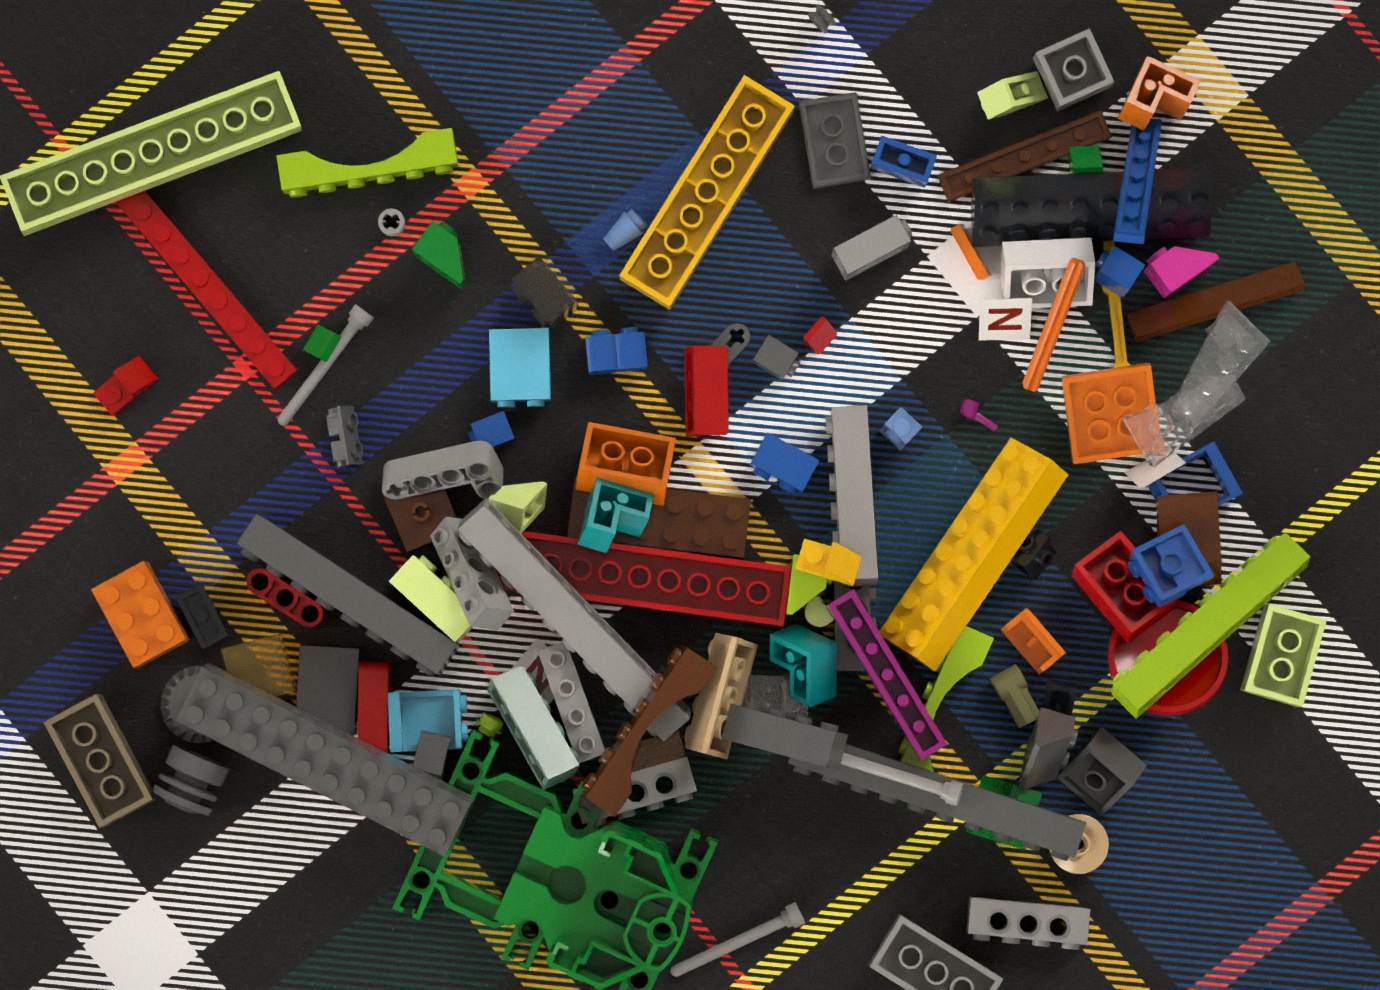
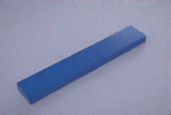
[1113,118,1162,244]

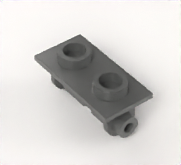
[326,406,363,468]

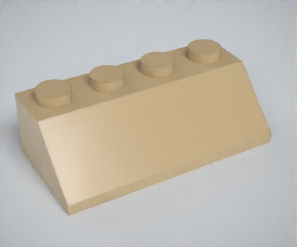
[685,633,758,759]

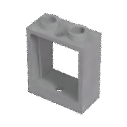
[832,215,913,281]

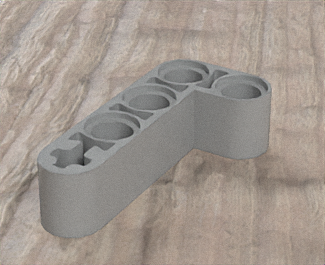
[382,441,504,500]

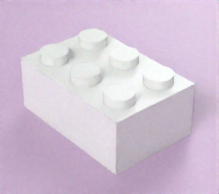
[1000,238,1095,308]

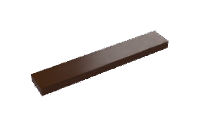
[937,110,1112,203]
[1127,261,1305,342]

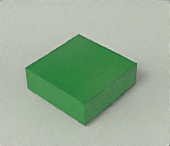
[303,325,341,362]

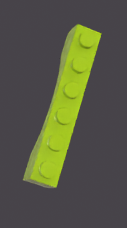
[276,128,459,198]
[898,626,994,772]

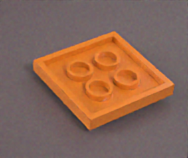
[1061,363,1161,464]

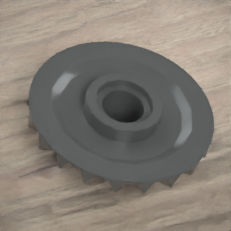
[160,666,213,743]

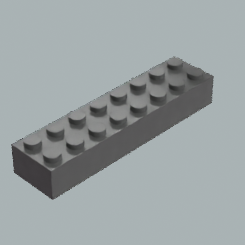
[237,513,461,676]

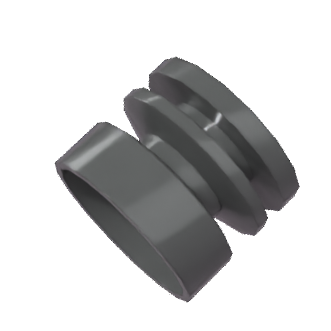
[152,744,230,816]

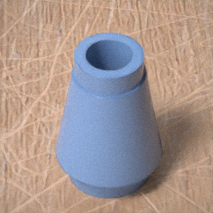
[603,209,647,251]

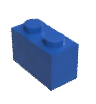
[870,135,937,188]
[1094,246,1145,298]
[750,432,820,495]

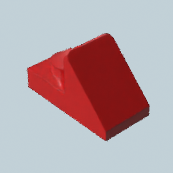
[93,356,159,417]

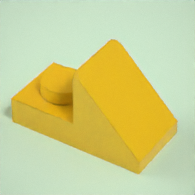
[796,539,862,586]

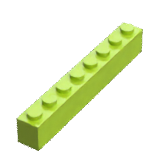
[1111,532,1310,719]

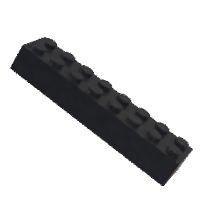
[971,168,1214,247]

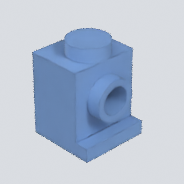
[879,407,922,451]

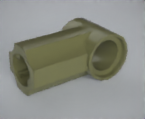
[989,664,1039,728]

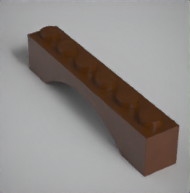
[581,644,717,817]

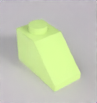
[977,71,1048,119]
[488,482,547,533]

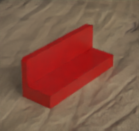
[684,346,729,437]

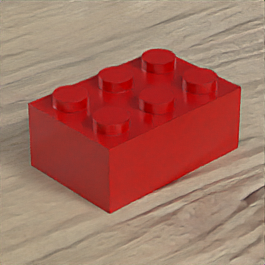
[1072,531,1178,643]

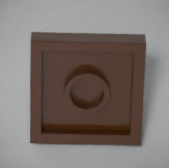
[384,489,457,553]

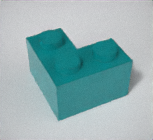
[578,478,654,553]
[770,624,837,707]

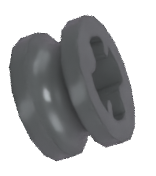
[807,4,836,34]

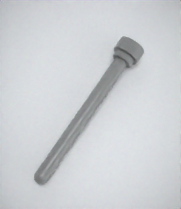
[278,304,374,426]
[841,753,964,807]
[670,902,805,977]

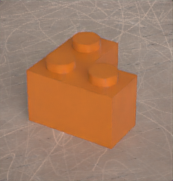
[1117,56,1201,131]

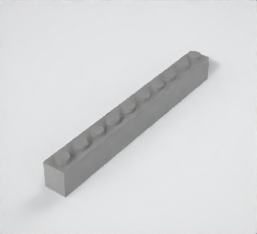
[458,498,691,741]

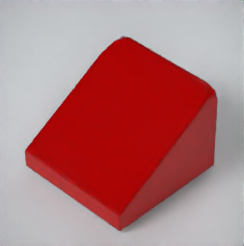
[802,317,837,355]

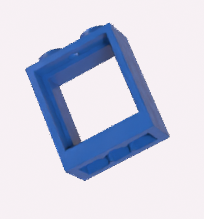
[1147,441,1243,507]

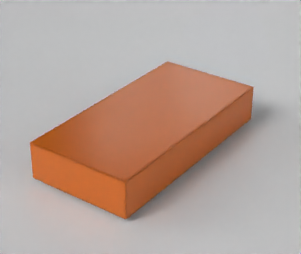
[951,224,992,280]

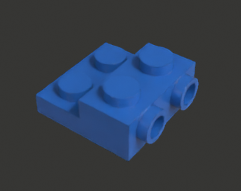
[1128,524,1214,608]

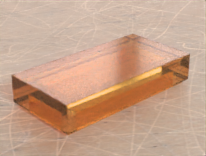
[631,731,686,773]

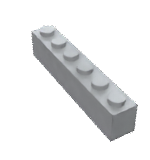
[825,405,878,587]

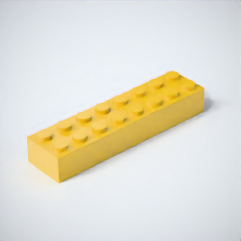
[619,75,795,310]
[879,438,1068,672]

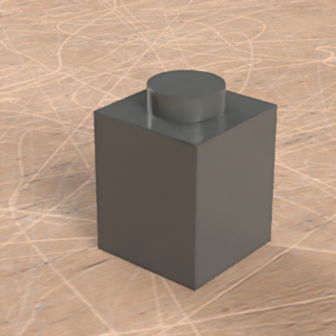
[752,335,800,381]

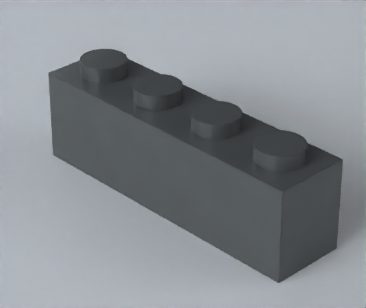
[722,701,848,770]

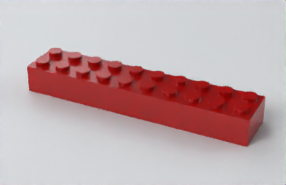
[495,531,791,627]

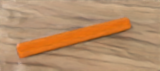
[1022,258,1086,392]

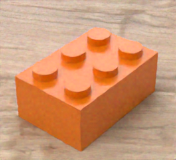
[576,422,676,506]
[91,561,190,668]

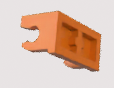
[1000,608,1066,675]

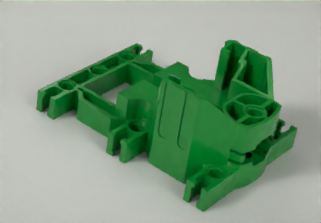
[392,729,718,990]

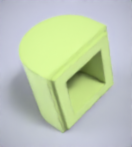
[804,595,834,628]

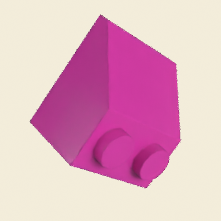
[1143,246,1219,299]

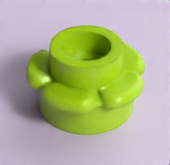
[476,712,504,738]

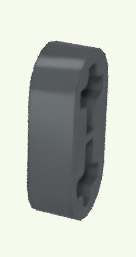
[710,323,750,366]

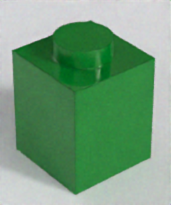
[1069,146,1103,174]

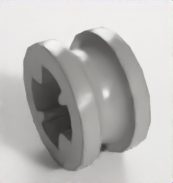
[378,208,405,237]

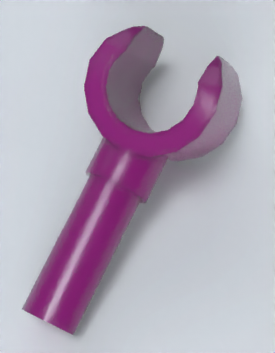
[960,399,998,431]

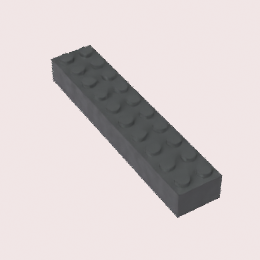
[175,663,475,857]

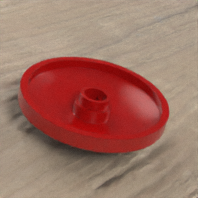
[1108,600,1228,716]

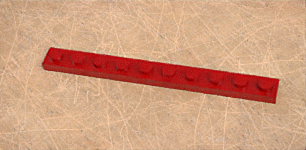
[116,191,298,390]

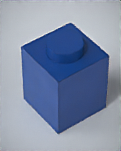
[468,411,516,449]

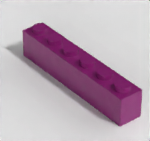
[827,589,947,760]

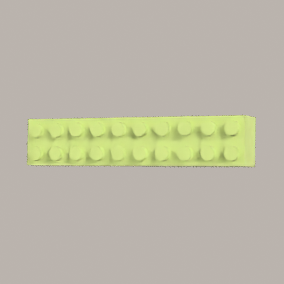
[0,71,301,236]

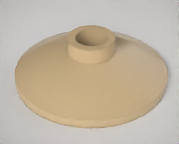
[1050,814,1109,874]

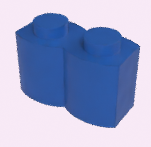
[585,327,648,375]

